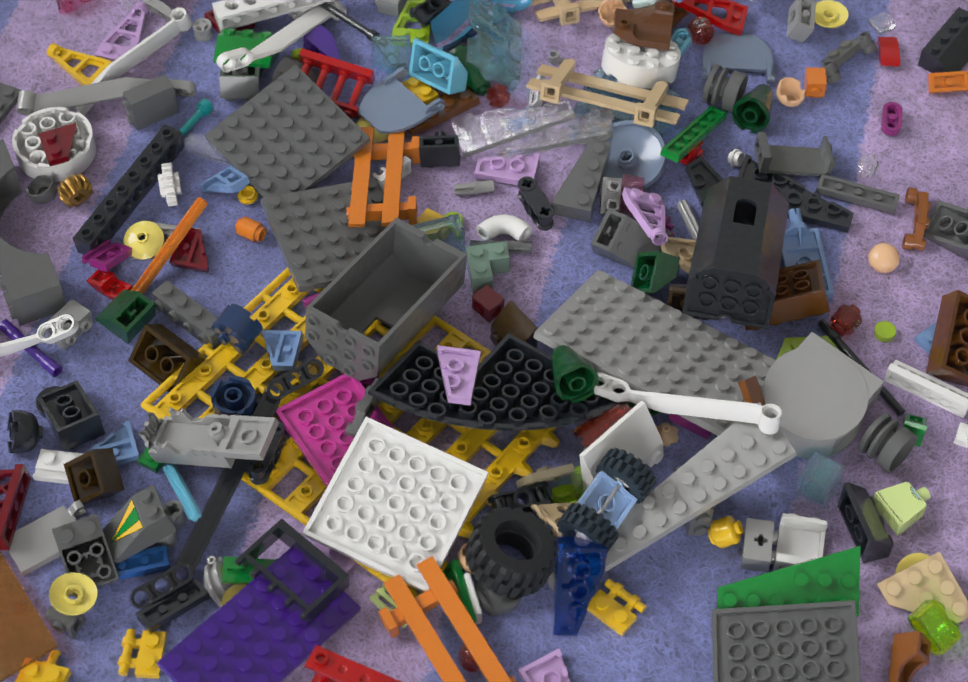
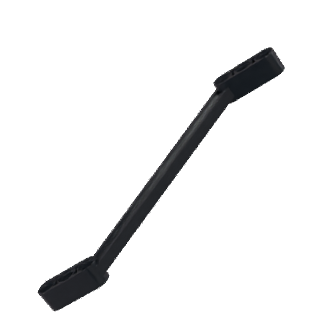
[129,359,324,609]

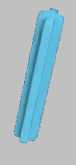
[163,463,202,522]

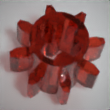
[486,83,511,108]

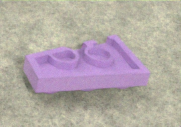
[474,153,540,185]
[437,345,481,406]

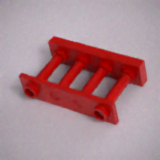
[299,48,375,118]
[305,645,401,682]

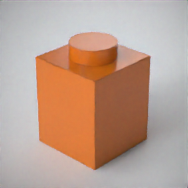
[804,67,827,98]

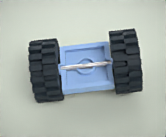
[556,448,657,559]

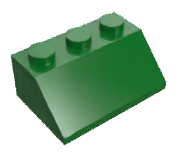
[213,28,278,68]

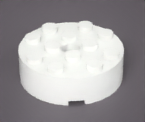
[601,33,681,89]
[12,107,96,182]

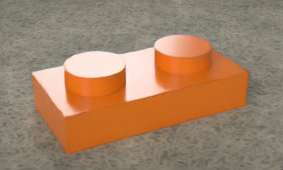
[927,71,968,94]

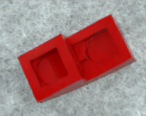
[877,37,900,67]
[86,269,133,300]

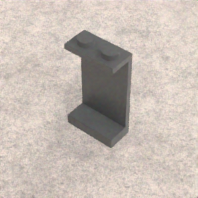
[754,132,836,176]

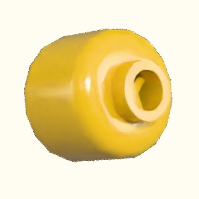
[707,515,744,548]

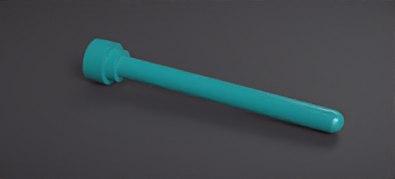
[179,99,214,137]

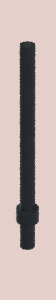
[319,2,389,48]
[818,319,905,416]

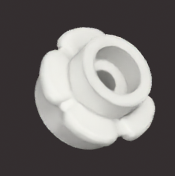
[728,149,745,168]

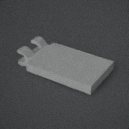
[8,500,87,576]

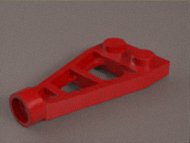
[672,0,748,36]

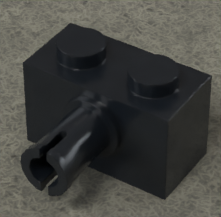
[419,131,460,168]

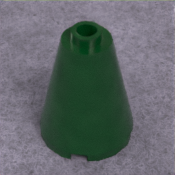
[449,42,491,96]
[732,84,773,133]
[551,345,599,403]

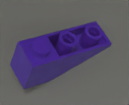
[303,25,341,76]

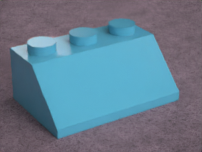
[409,38,468,95]

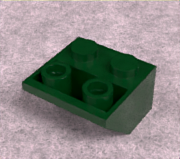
[95,290,156,344]

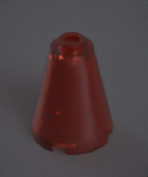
[573,403,632,449]

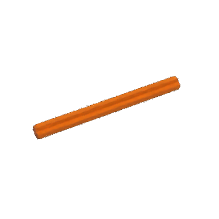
[131,197,207,294]

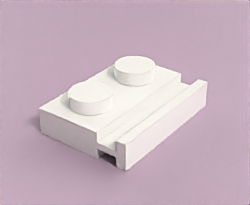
[33,449,84,484]

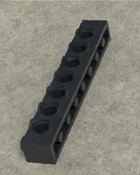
[73,124,185,255]

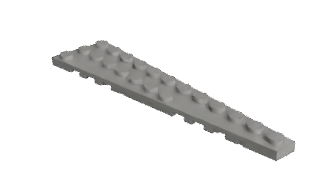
[547,402,797,600]

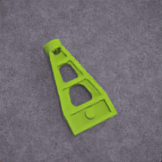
[391,0,430,47]

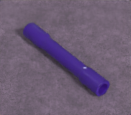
[0,319,63,377]

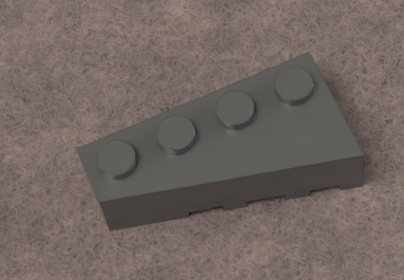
[551,139,611,223]

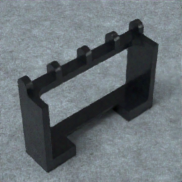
[235,518,350,623]

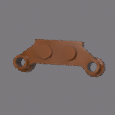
[902,187,931,251]

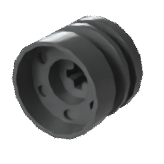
[702,64,748,112]
[858,413,918,473]

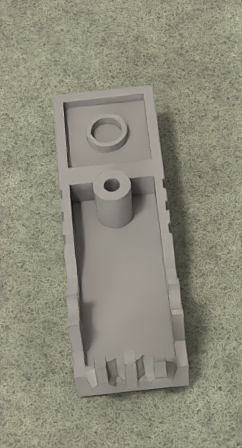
[139,408,279,468]

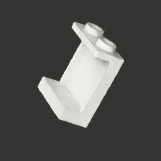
[773,513,828,571]

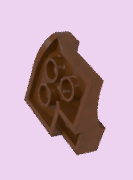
[613,0,674,51]

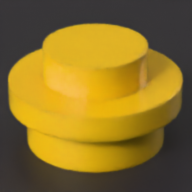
[238,186,258,205]

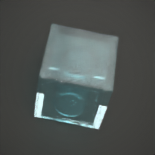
[795,452,845,509]

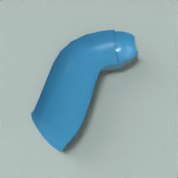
[431,0,532,51]

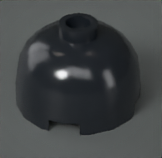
[7,410,43,453]

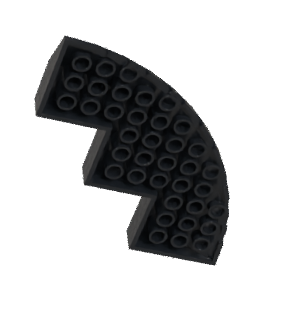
[368,333,629,431]

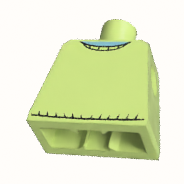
[873,482,931,536]

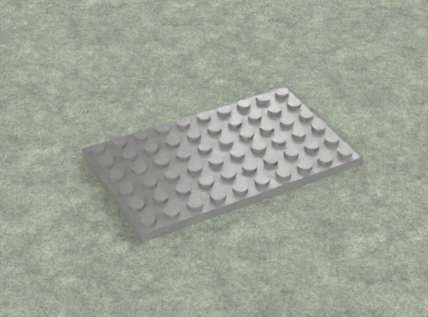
[534,270,776,436]

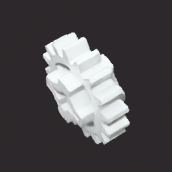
[158,163,182,207]

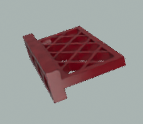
[0,464,31,551]

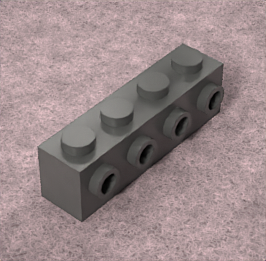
[151,280,221,350]

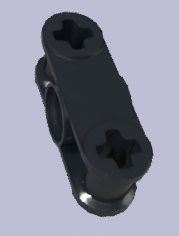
[409,0,453,29]
[518,176,554,231]
[247,420,286,485]
[487,482,555,513]

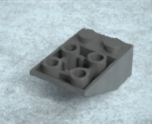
[591,208,661,269]
[52,514,119,587]

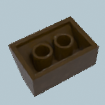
[128,324,206,392]

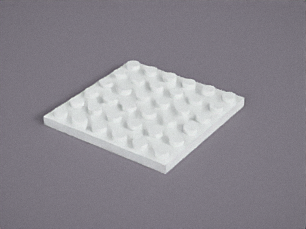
[302,417,488,593]

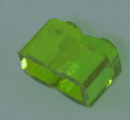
[907,599,962,656]

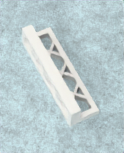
[884,360,968,418]

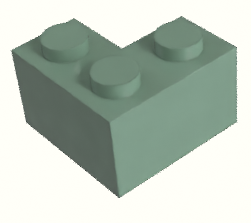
[465,241,510,294]

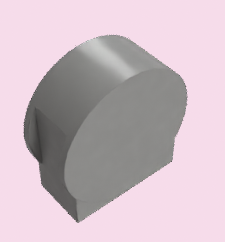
[762,332,884,459]

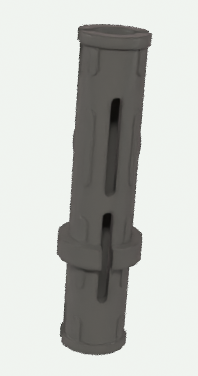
[470,239,532,254]

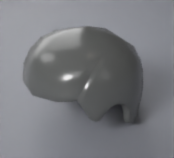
[26,176,57,204]

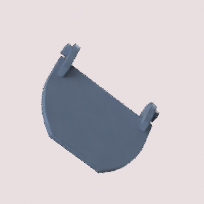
[702,33,775,84]
[359,67,445,134]

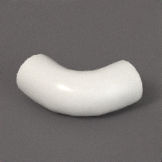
[475,214,533,241]

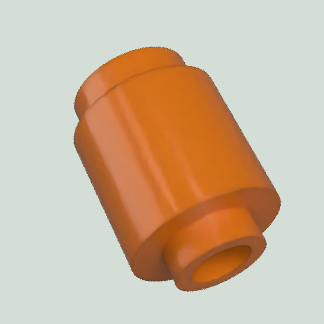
[235,216,267,242]

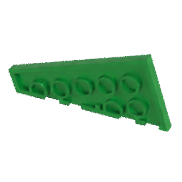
[717,546,860,617]

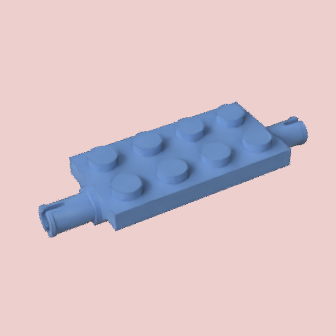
[781,208,834,299]

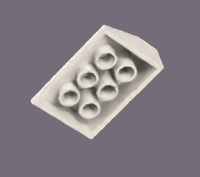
[580,401,664,494]

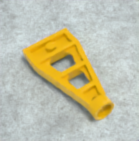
[47,43,112,86]

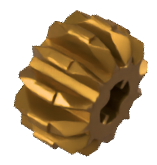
[57,173,93,207]

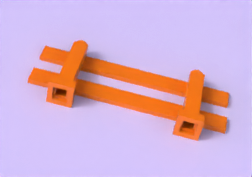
[346,127,420,227]
[378,556,516,682]

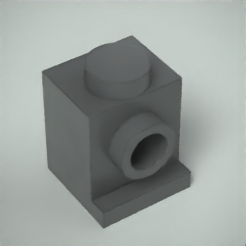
[45,606,86,639]

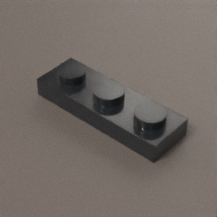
[136,578,209,633]

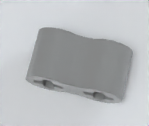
[158,500,186,548]

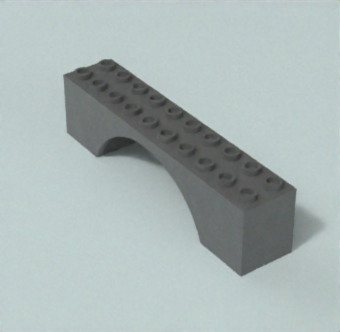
[0,139,67,326]

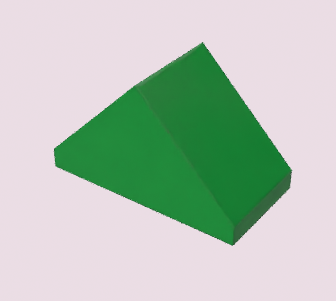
[902,413,927,447]

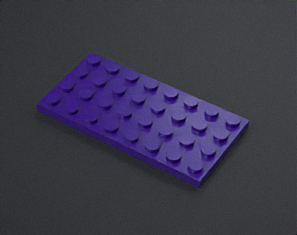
[157,546,361,682]

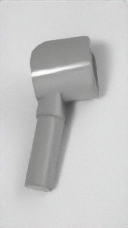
[548,50,564,65]

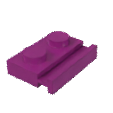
[82,239,132,272]

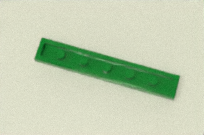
[660,106,728,163]

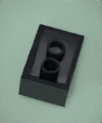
[36,380,105,452]

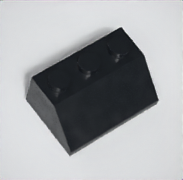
[837,482,893,564]

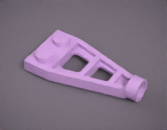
[94,2,149,62]
[621,187,668,246]

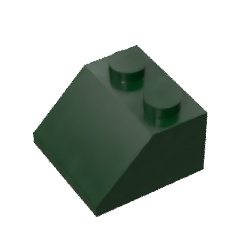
[631,251,680,293]

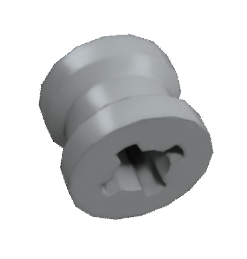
[193,18,213,42]

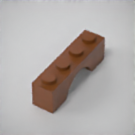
[888,631,931,682]

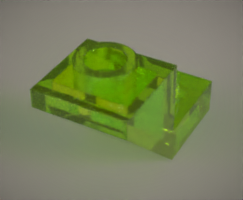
[551,465,583,503]

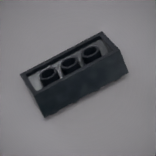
[918,7,968,73]

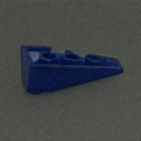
[553,537,607,636]

